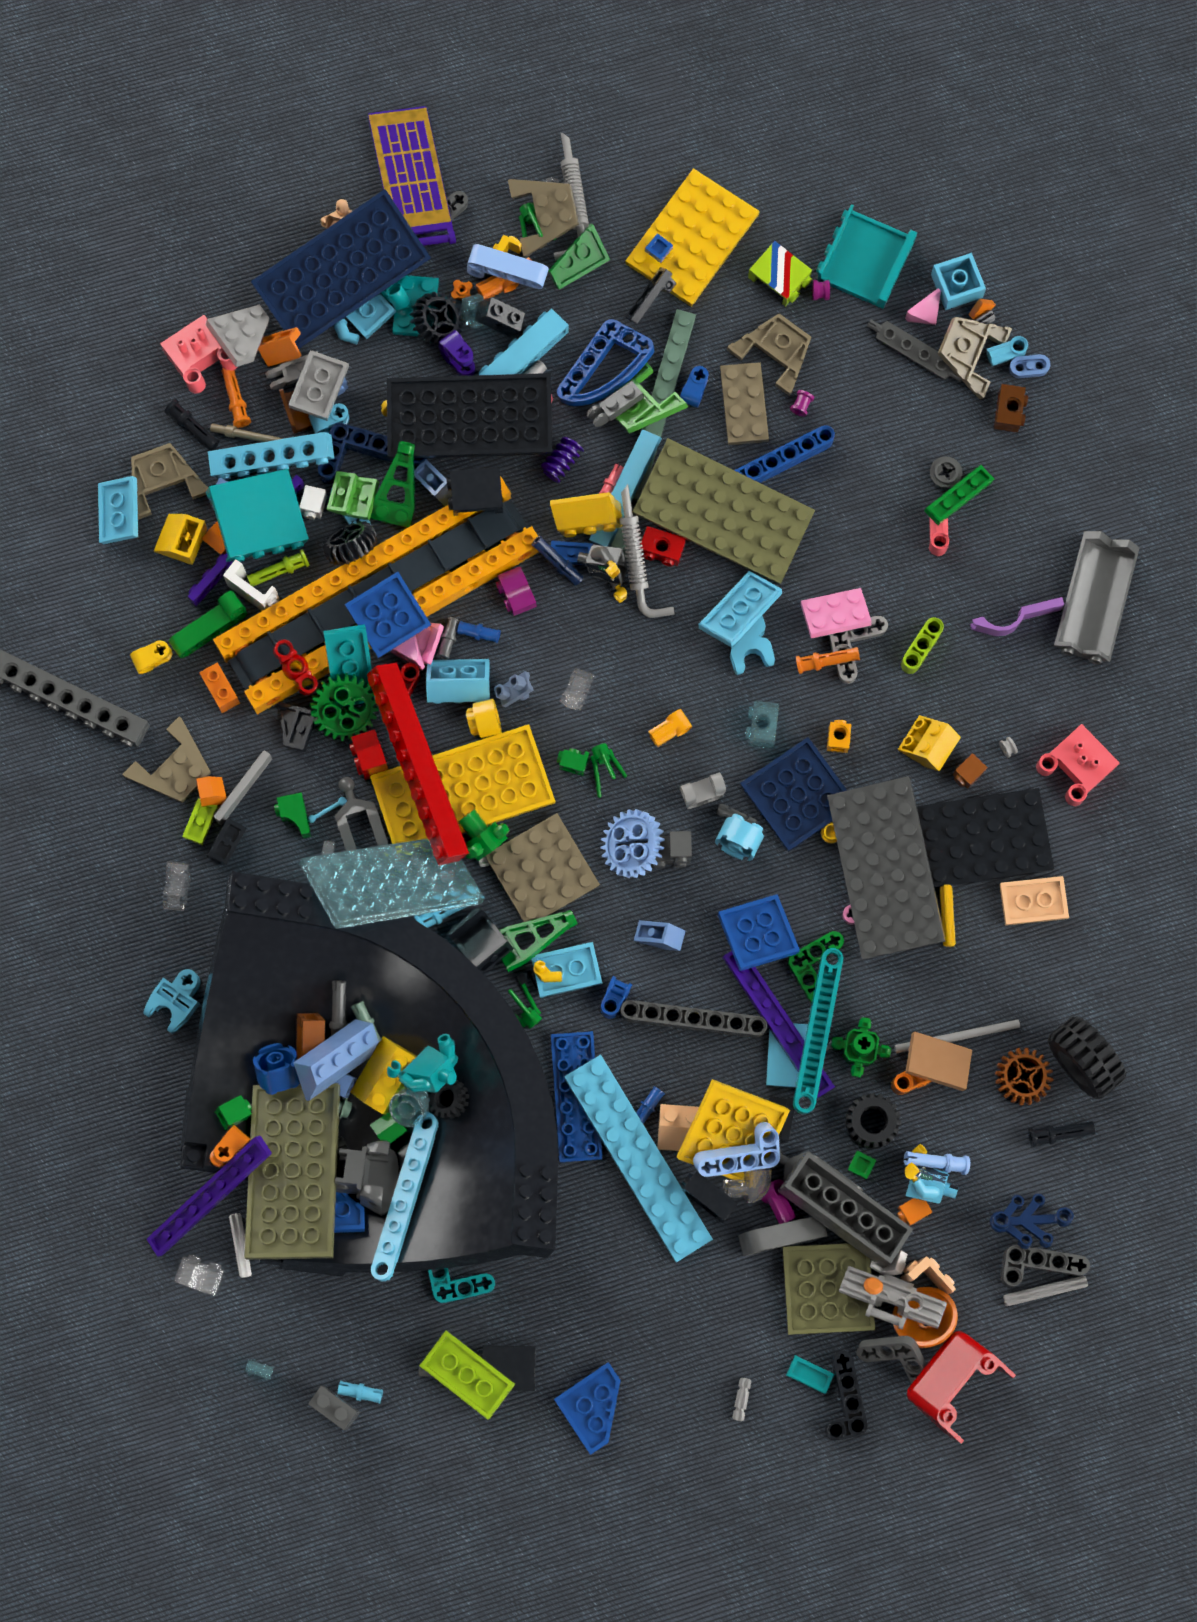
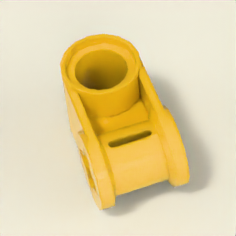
[130,640,173,674]

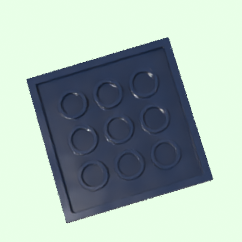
[740,737,847,852]

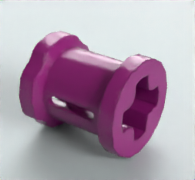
[790,390,814,417]

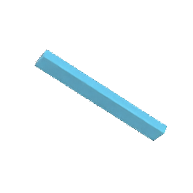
[589,429,662,547]

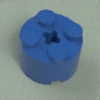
[253,1043,299,1095]

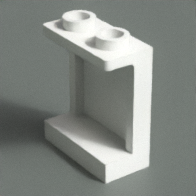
[223,560,280,611]

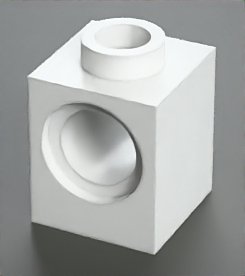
[300,485,327,520]

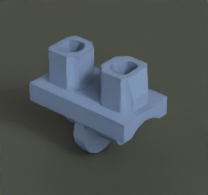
[494,671,534,707]

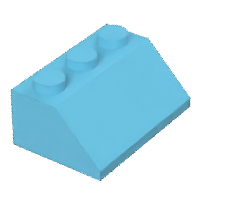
[426,659,490,704]

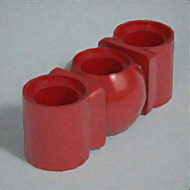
[273,640,318,695]

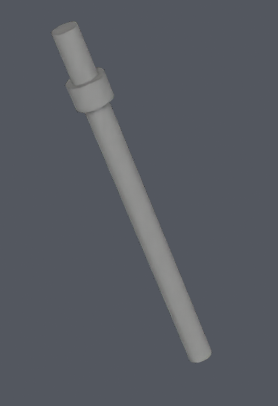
[894,1019,1020,1053]

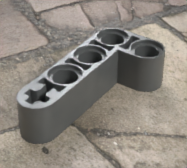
[738,1217,828,1257]
[1000,1245,1090,1287]

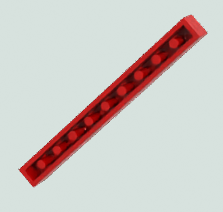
[367,663,469,865]

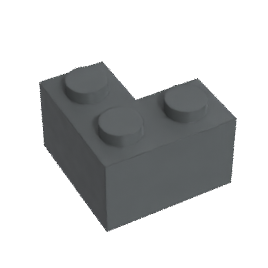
[651,831,692,868]

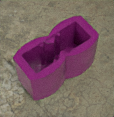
[496,567,537,616]

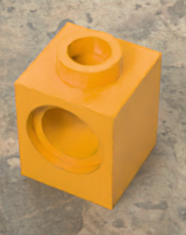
[827,720,851,753]

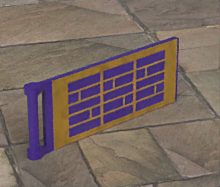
[368,106,456,246]

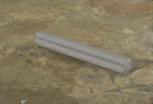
[1003,1276,1088,1306]

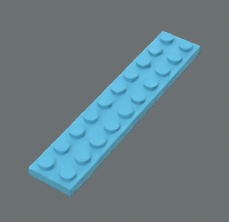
[564,1055,713,1262]

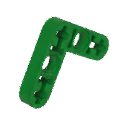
[788,931,844,1005]

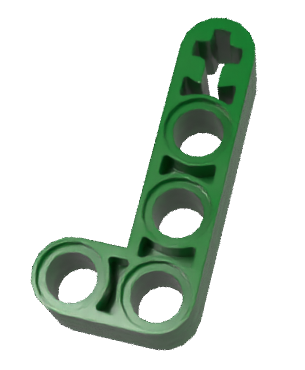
[168,590,247,659]

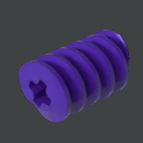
[541,437,584,483]

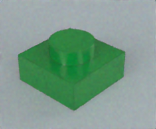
[847,1150,876,1180]

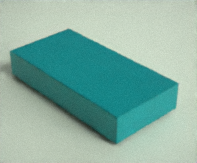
[786,1355,835,1394]

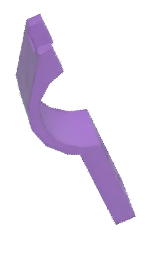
[970,597,1064,636]

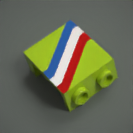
[748,241,812,307]

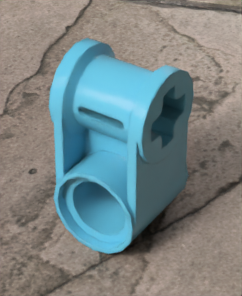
[309,403,350,434]

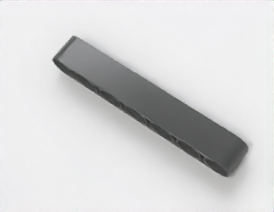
[620,1000,767,1038]

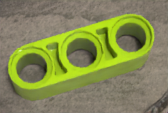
[901,617,944,674]

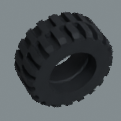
[1047,1016,1126,1099]

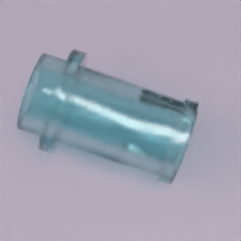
[245,1359,274,1380]

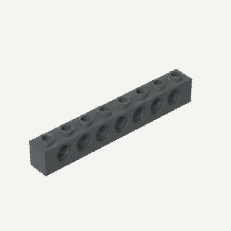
[0,650,150,747]

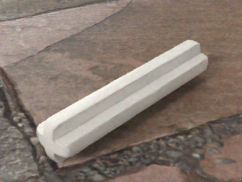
[229,1213,252,1278]

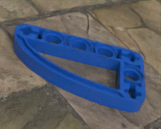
[557,319,654,406]

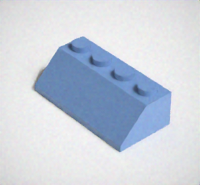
[293,1019,379,1101]

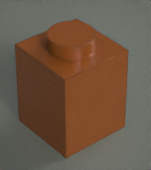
[953,753,988,789]

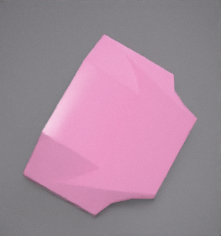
[415,623,444,665]

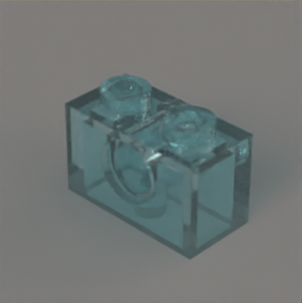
[745,701,779,749]

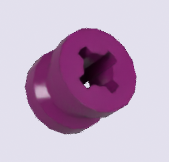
[812,280,830,300]

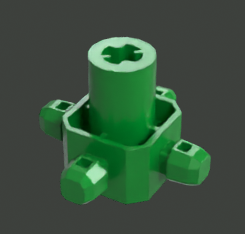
[458,809,509,861]
[831,1017,891,1078]

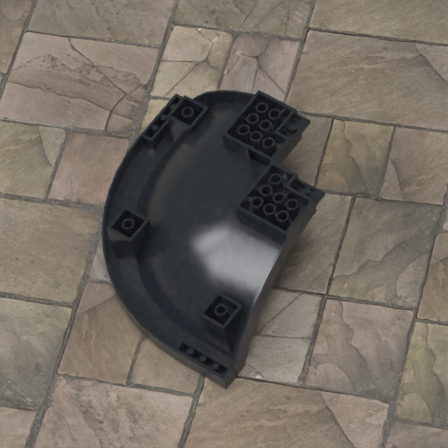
[180,871,558,1277]

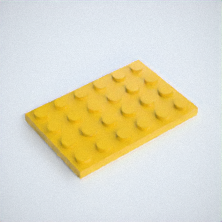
[625,168,759,307]

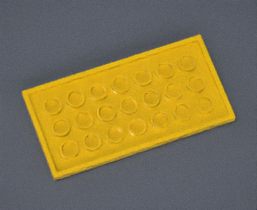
[370,724,555,855]

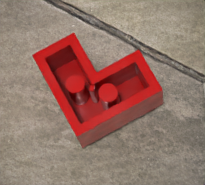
[349,729,388,780]

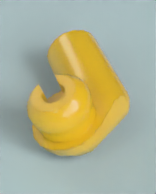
[533,960,562,982]

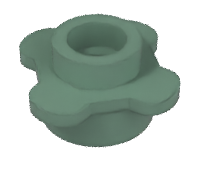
[339,1097,352,1119]

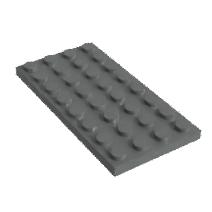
[827,776,946,960]

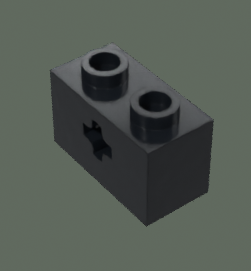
[474,297,525,336]

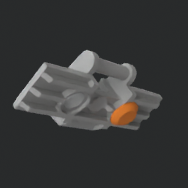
[839,1266,947,1330]

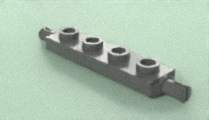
[867,319,962,382]

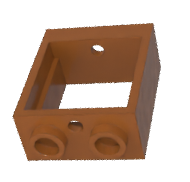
[296,1013,325,1059]

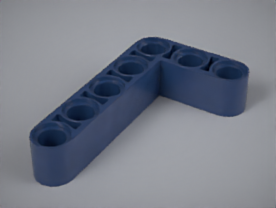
[318,423,428,484]

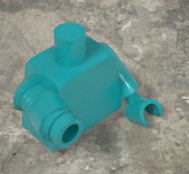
[387,1034,458,1093]

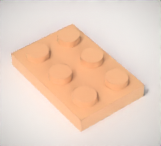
[1000,876,1069,926]

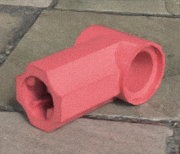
[929,518,949,556]

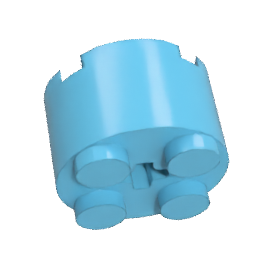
[715,814,764,861]

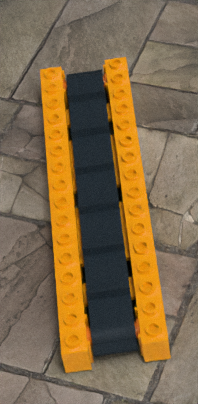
[213,476,539,715]

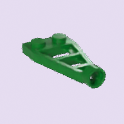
[370,441,415,528]
[500,910,578,972]

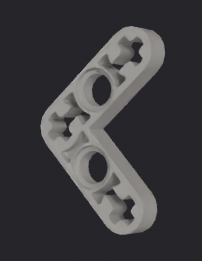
[829,616,888,684]

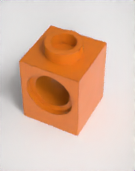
[897,1198,932,1226]

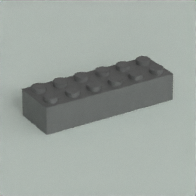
[778,1152,913,1268]

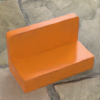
[258,327,301,367]

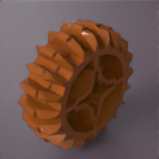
[995,1048,1053,1106]

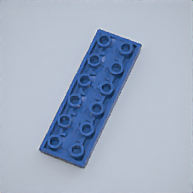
[551,1031,602,1163]

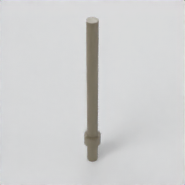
[210,423,314,453]

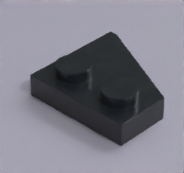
[278,702,316,752]

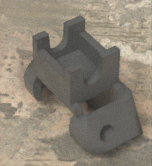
[335,1140,399,1216]

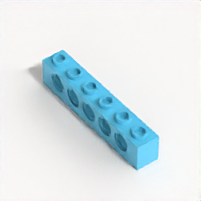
[208,432,334,480]

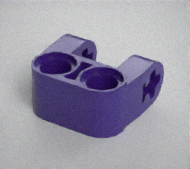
[438,330,475,376]

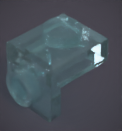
[462,294,484,329]

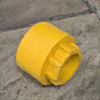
[466,699,502,738]

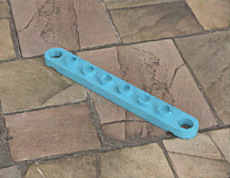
[371,1112,439,1282]

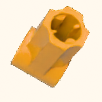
[648,709,693,747]

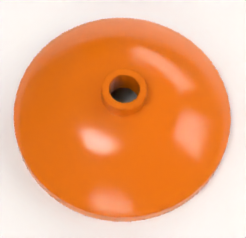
[893,1287,958,1348]

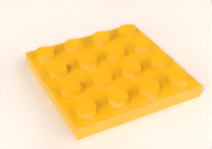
[677,1079,790,1187]

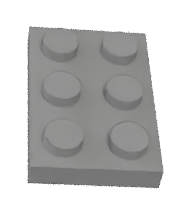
[288,350,349,421]

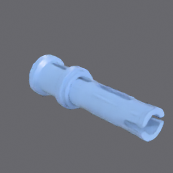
[904,1151,970,1175]

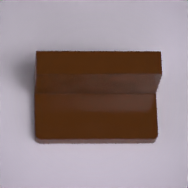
[279,389,313,434]

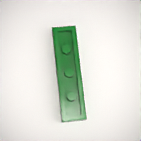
[924,465,995,525]

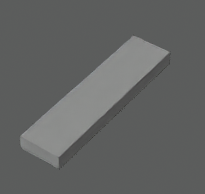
[214,750,272,825]

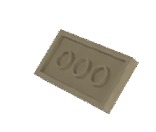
[720,362,769,445]

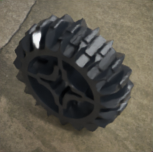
[410,292,463,347]
[322,521,378,566]

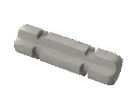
[732,1378,751,1421]

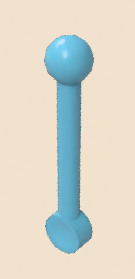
[307,797,347,823]

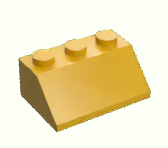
[550,492,622,537]
[350,1036,417,1114]

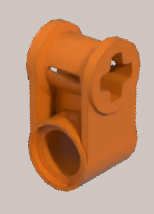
[891,1071,932,1095]
[210,1125,250,1167]

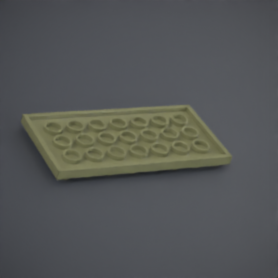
[632,438,815,585]
[244,1083,340,1260]

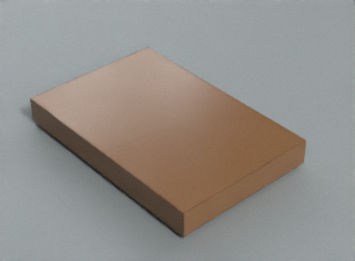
[905,1032,972,1091]

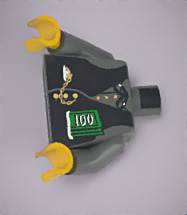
[577,545,628,603]

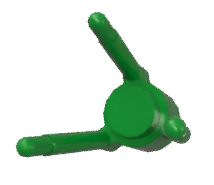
[518,202,556,241]
[590,743,627,798]
[508,980,542,1029]

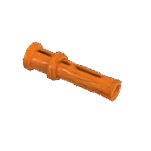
[221,368,251,428]
[796,647,860,674]

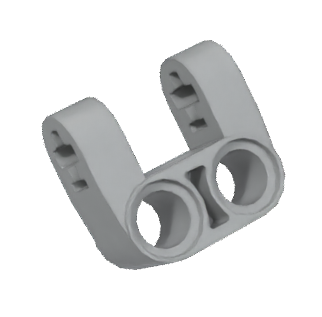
[680,772,726,809]

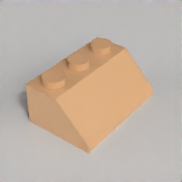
[657,1104,699,1151]

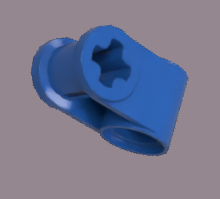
[680,366,709,408]
[600,976,633,1019]

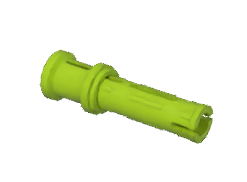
[247,549,310,587]

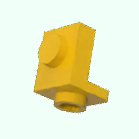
[493,235,522,254]

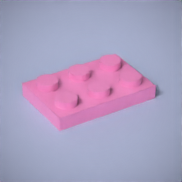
[801,588,871,638]

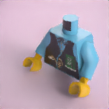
[905,1144,959,1203]

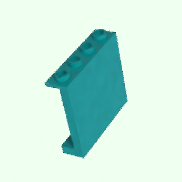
[816,204,917,309]
[206,469,309,562]

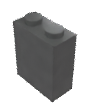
[308,1386,360,1430]

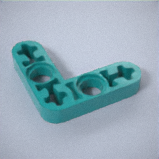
[428,1268,495,1303]

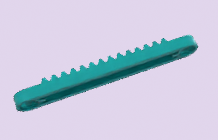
[793,948,843,1114]

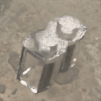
[174,1254,225,1297]

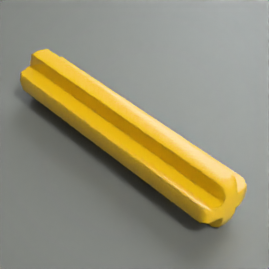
[940,885,956,947]

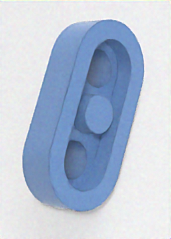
[1009,354,1050,378]

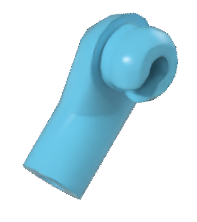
[334,319,360,345]

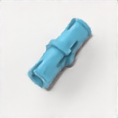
[337,1381,383,1404]

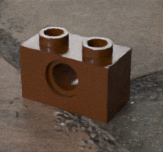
[994,384,1028,432]

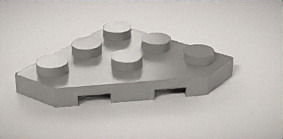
[206,304,270,367]

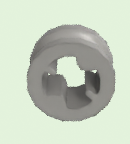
[999,737,1018,758]

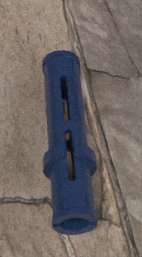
[532,536,583,586]

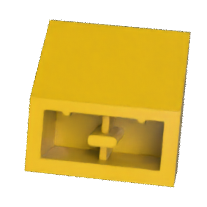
[154,514,207,565]
[898,715,961,771]

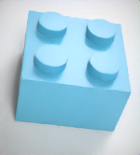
[931,253,986,310]

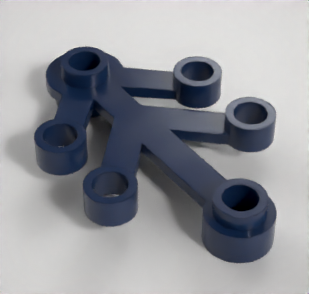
[990,1194,1074,1249]

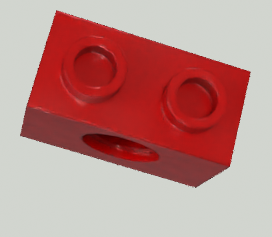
[641,526,686,567]

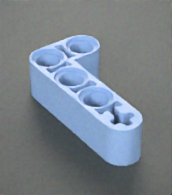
[467,244,549,289]
[693,1122,780,1177]

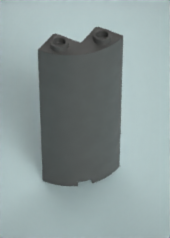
[1054,531,1140,664]

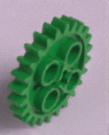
[310,673,379,741]

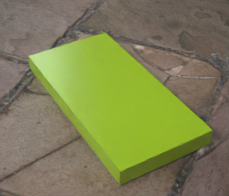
[420,1330,515,1420]

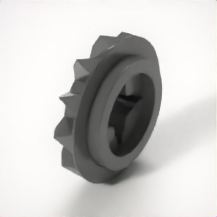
[930,456,962,489]

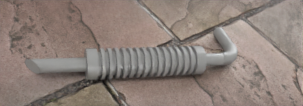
[554,133,589,261]
[620,484,675,618]

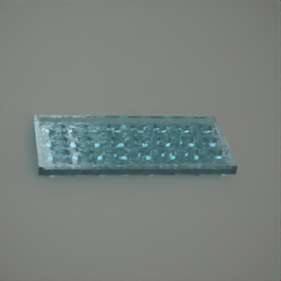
[299,839,485,929]

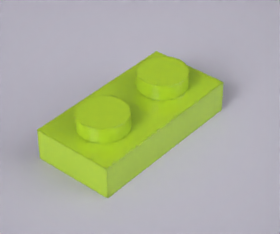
[182,798,218,845]

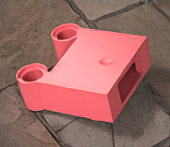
[160,315,237,394]
[1036,724,1119,806]

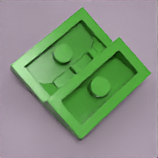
[327,471,380,520]

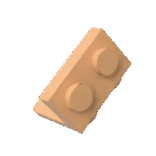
[900,1256,956,1294]

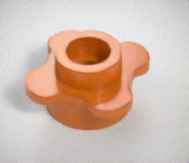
[451,280,473,301]

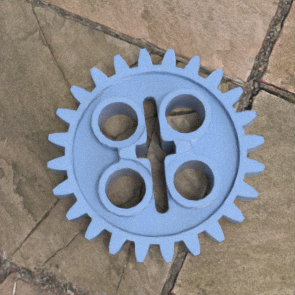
[600,809,665,878]

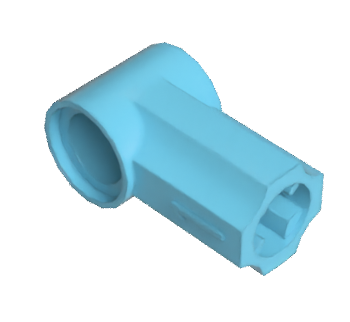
[986,336,1028,367]

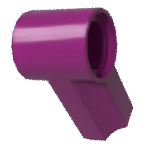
[759,1179,796,1224]

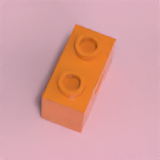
[199,662,240,713]

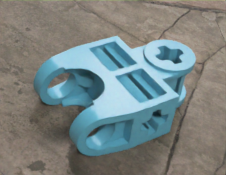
[144,969,201,1034]

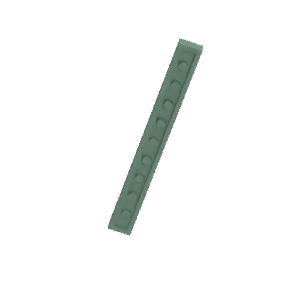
[633,309,696,501]

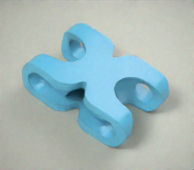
[730,616,775,675]

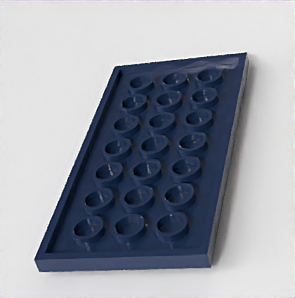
[251,189,431,349]

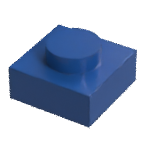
[645,233,673,263]

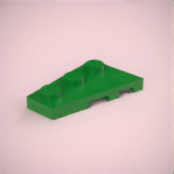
[548,223,610,290]

